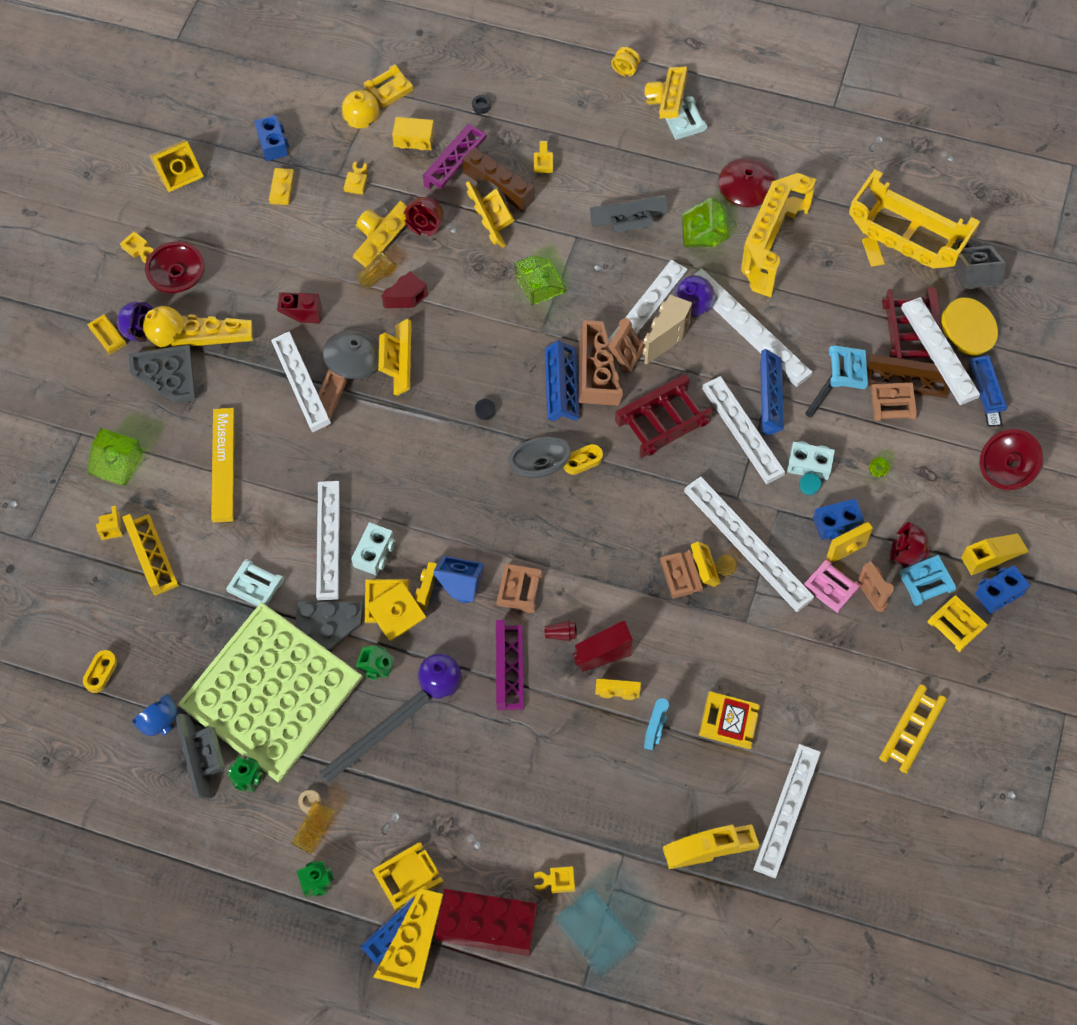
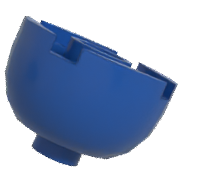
[131,694,178,736]

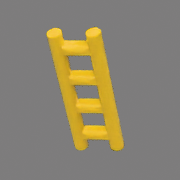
[879,684,947,774]

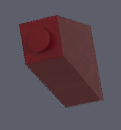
[572,620,633,672]

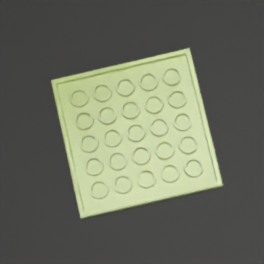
[177,602,363,784]

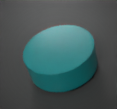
[799,473,821,495]

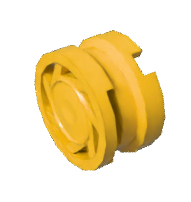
[611,47,641,77]

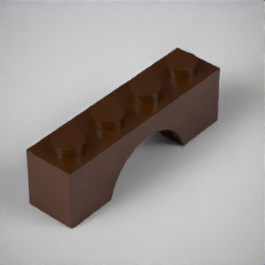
[462,147,535,212]

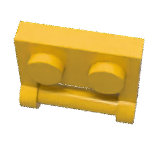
[363,64,413,108]
[927,595,987,653]

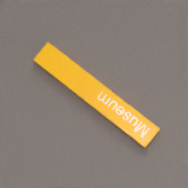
[211,408,235,523]

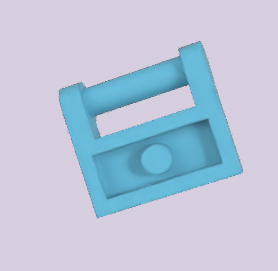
[829,346,868,389]
[899,555,956,606]
[644,698,669,751]

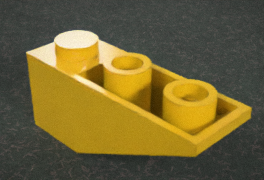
[961,533,1029,576]

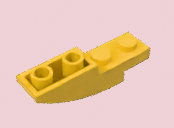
[662,824,759,869]

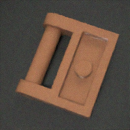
[608,318,645,372]
[870,383,916,421]
[858,562,894,612]
[496,563,543,613]

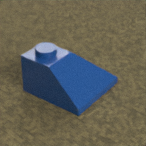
[433,556,484,603]

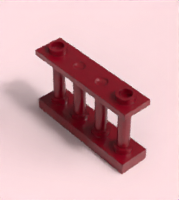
[882,287,943,364]
[615,374,712,458]

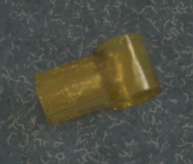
[356,251,397,289]

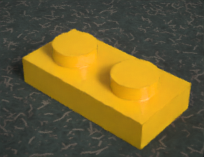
[269,168,294,205]
[691,541,721,587]
[414,562,437,611]
[595,678,641,700]

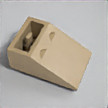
[643,294,692,364]

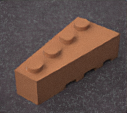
[579,320,623,406]

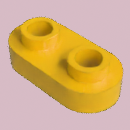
[563,444,603,475]
[83,650,117,693]

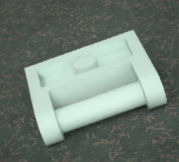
[665,96,707,140]
[226,559,284,606]

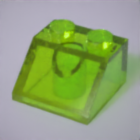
[682,197,729,248]
[514,255,567,306]
[87,428,143,486]

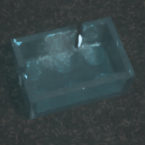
[555,888,638,979]

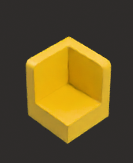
[96,505,123,540]

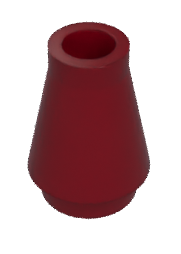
[544,620,577,642]

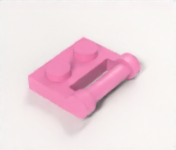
[804,559,862,613]

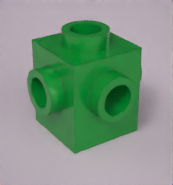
[355,646,395,680]
[228,757,263,793]
[296,861,334,898]

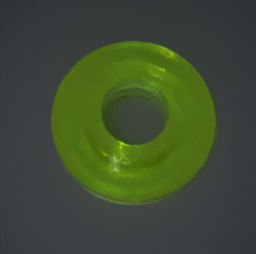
[868,457,890,477]

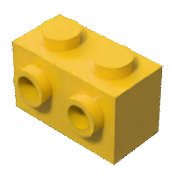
[392,117,435,150]

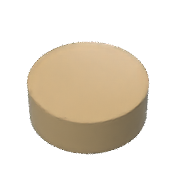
[298,790,322,814]

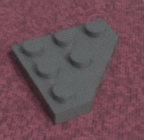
[129,345,196,404]
[295,601,363,651]

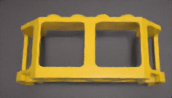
[849,169,980,268]
[741,173,816,297]

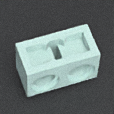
[787,441,835,480]
[351,522,396,576]

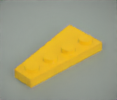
[171,314,253,347]
[373,888,443,989]

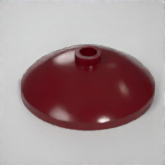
[718,158,776,208]
[145,241,205,293]
[979,429,1044,491]

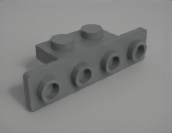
[590,195,668,233]
[175,714,225,800]

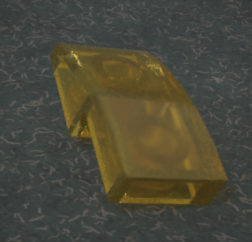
[291,800,335,854]

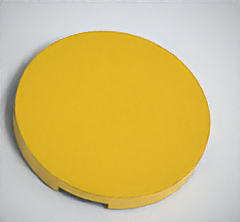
[941,298,998,356]

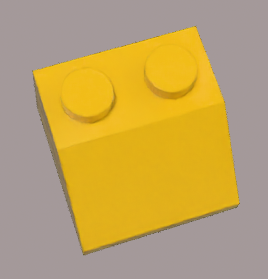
[149,140,204,192]

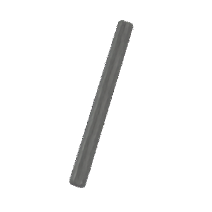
[320,691,430,783]

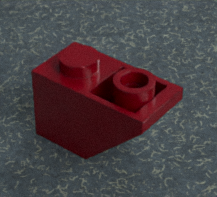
[381,271,428,308]
[277,292,322,324]

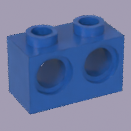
[254,115,290,161]
[813,498,864,540]
[975,565,1030,614]

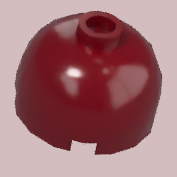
[403,196,443,237]
[890,522,930,566]

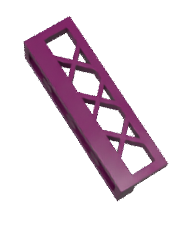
[423,124,487,189]
[496,620,524,710]

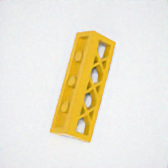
[122,514,178,596]

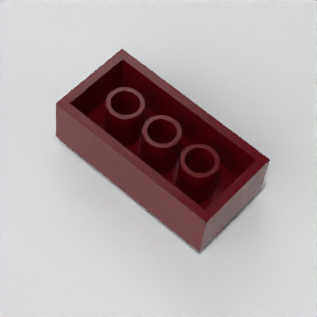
[435,888,537,956]

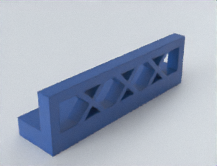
[545,340,579,422]
[760,349,784,436]

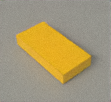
[87,314,127,355]

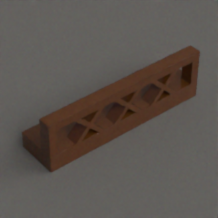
[867,354,948,398]

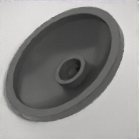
[323,330,379,379]
[509,437,571,478]

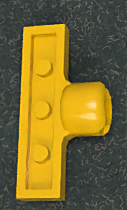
[644,67,688,119]
[353,200,407,269]

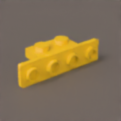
[466,181,515,248]
[378,319,412,396]

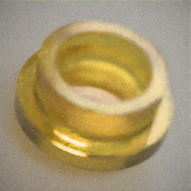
[715,555,737,576]

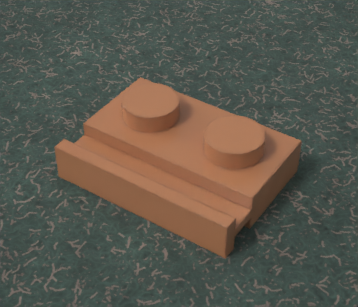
[660,550,703,599]

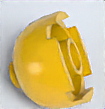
[342,90,380,128]
[143,306,184,347]

